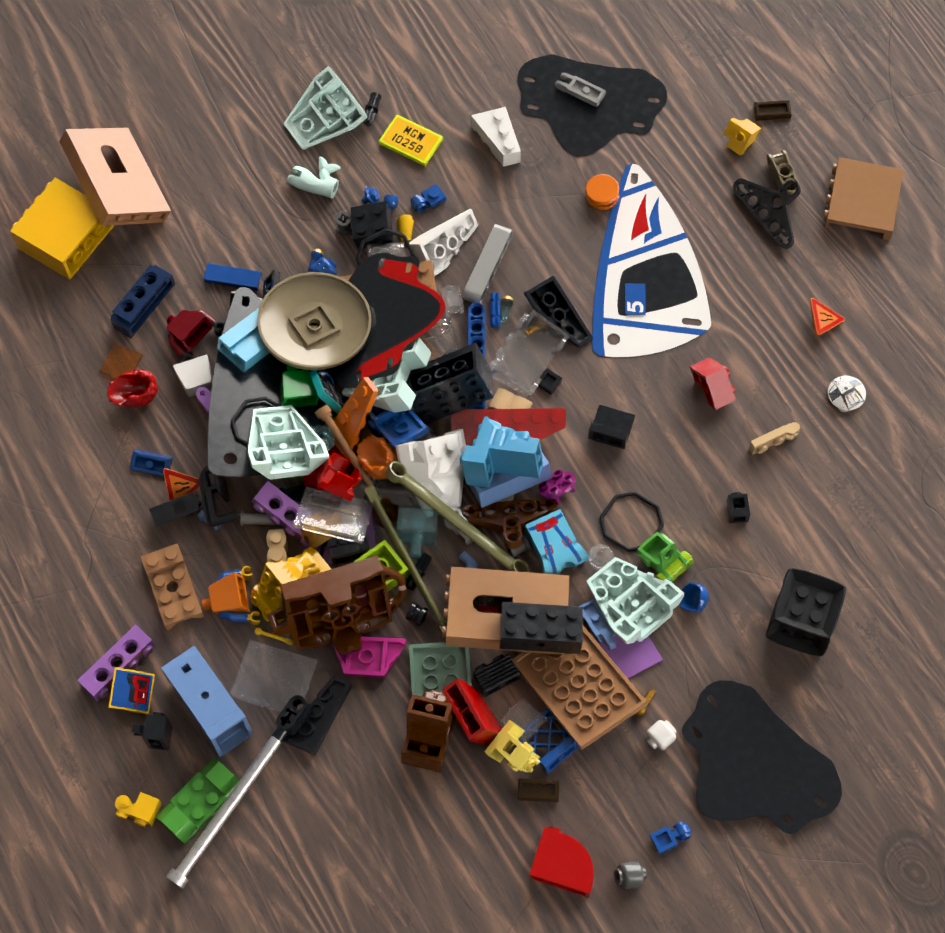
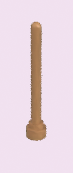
[315,404,373,487]

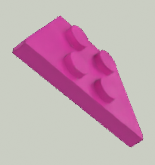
[332,636,407,678]

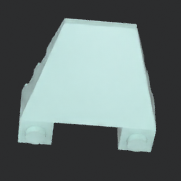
[342,337,431,413]

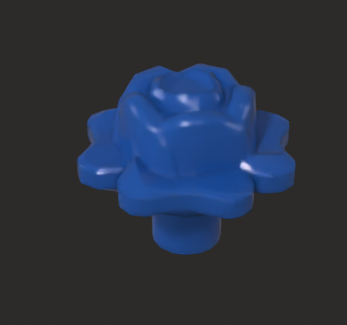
[361,186,380,204]

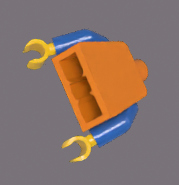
[202,566,260,625]

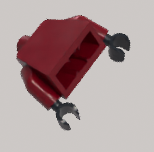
[166,310,225,362]

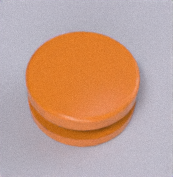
[586,174,619,210]

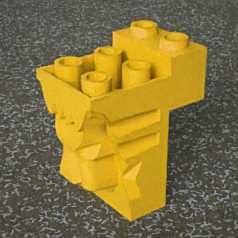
[250,547,331,623]

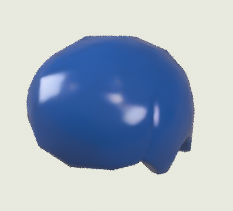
[680,582,709,613]

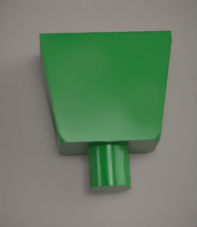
[280,365,319,407]

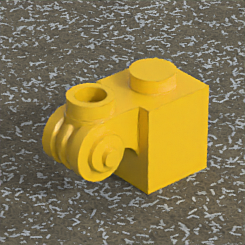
[115,792,162,827]

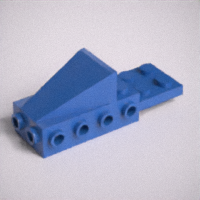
[341,387,429,451]

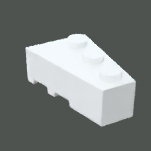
[471,107,521,167]

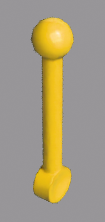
[254,628,294,645]

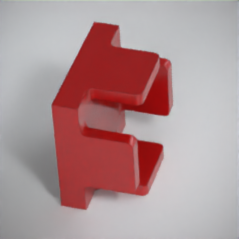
[314,453,362,502]

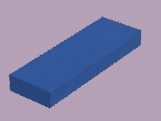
[204,263,262,291]

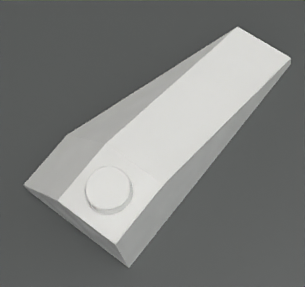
[409,209,478,276]

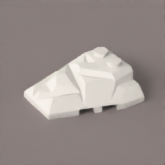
[395,429,466,518]

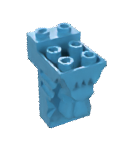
[460,417,544,488]

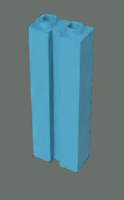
[217,308,270,372]

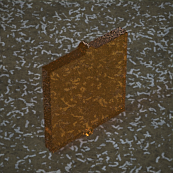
[100,344,143,379]

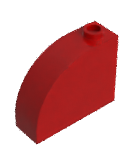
[441,678,502,746]
[529,826,594,898]

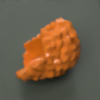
[356,434,398,480]

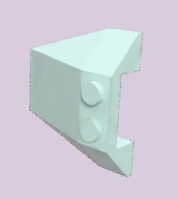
[283,66,368,150]
[248,405,329,479]

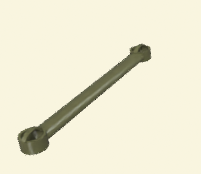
[385,461,529,572]
[363,486,447,642]

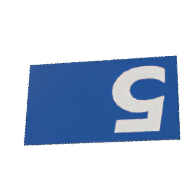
[625,283,646,315]

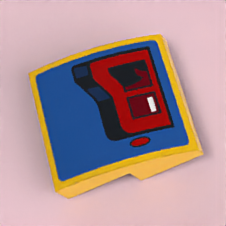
[109,667,155,714]

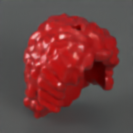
[107,369,158,408]

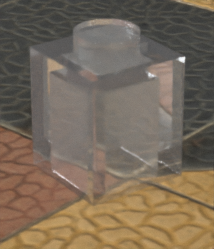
[441,285,464,316]

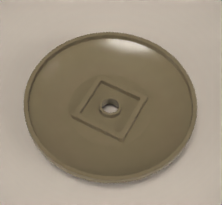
[257,272,371,370]

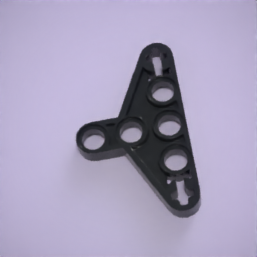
[733,178,801,249]

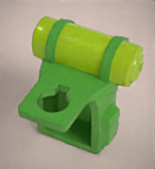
[638,532,694,583]

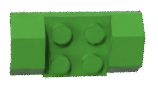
[156,758,239,845]

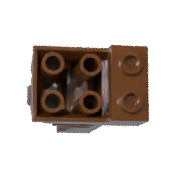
[401,690,456,773]

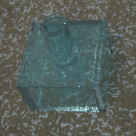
[397,508,439,558]

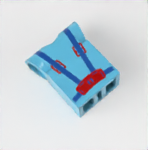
[524,509,590,575]

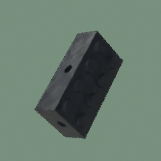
[499,602,583,654]

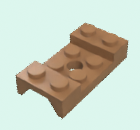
[141,543,204,631]

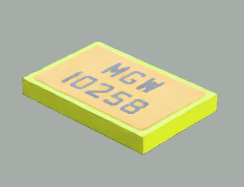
[379,115,443,166]

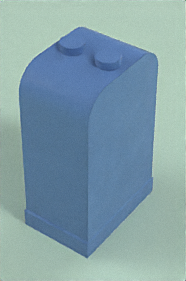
[161,646,253,757]

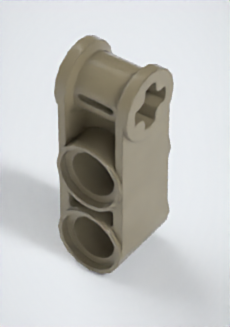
[766,150,800,200]

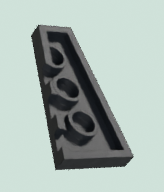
[283,676,353,756]

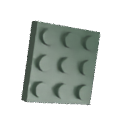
[409,642,472,702]

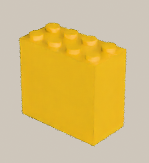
[10,177,114,280]

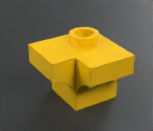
[723,118,761,156]

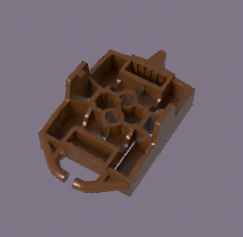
[267,556,407,656]

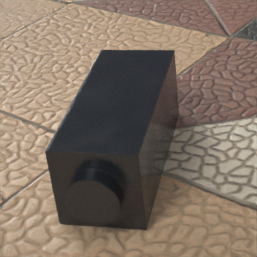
[149,492,202,527]

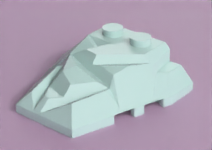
[587,557,684,644]

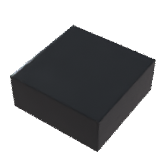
[536,368,562,394]

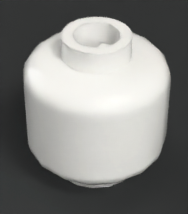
[646,720,677,750]

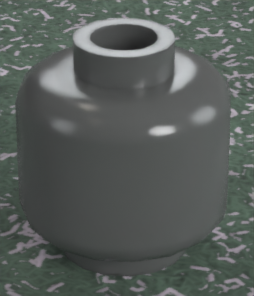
[614,861,647,890]

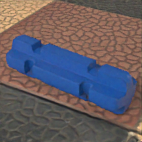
[490,293,500,328]

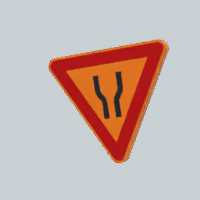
[810,298,845,336]
[163,468,200,501]

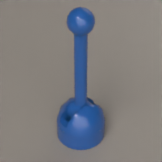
[384,195,399,211]

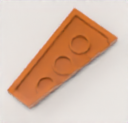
[328,377,379,459]

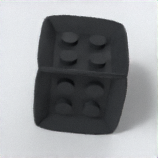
[766,568,847,656]

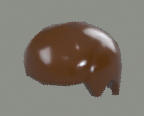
[372,497,401,528]

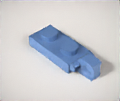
[578,599,616,651]

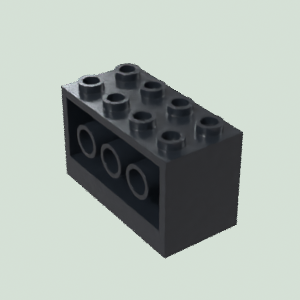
[407,343,494,425]

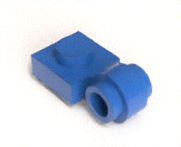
[410,184,446,213]
[650,821,691,855]

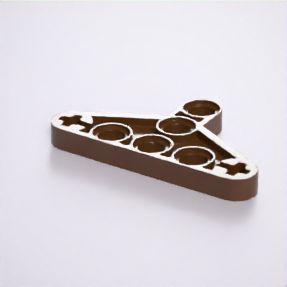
[462,498,557,549]

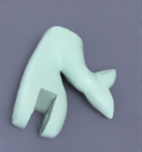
[286,156,341,199]

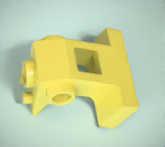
[484,720,540,773]

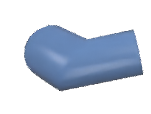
[459,551,478,569]

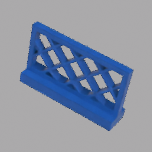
[518,708,579,775]

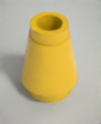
[396,215,414,243]

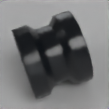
[406,602,429,626]

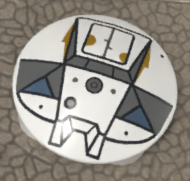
[827,376,866,412]

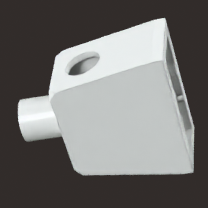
[173,354,213,402]

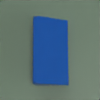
[130,449,173,477]

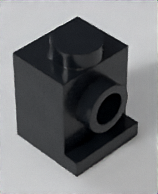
[726,492,750,523]

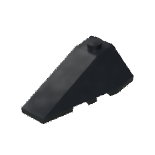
[524,275,593,347]

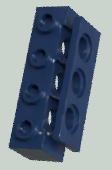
[110,265,175,339]

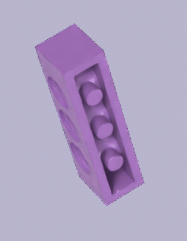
[252,481,312,549]
[77,624,155,702]

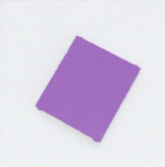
[590,632,663,679]

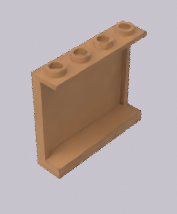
[823,157,904,240]

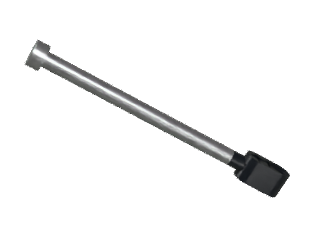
[166,695,311,889]

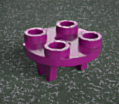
[538,469,576,505]

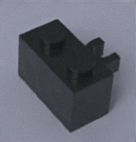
[131,712,173,751]

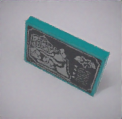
[309,370,347,414]

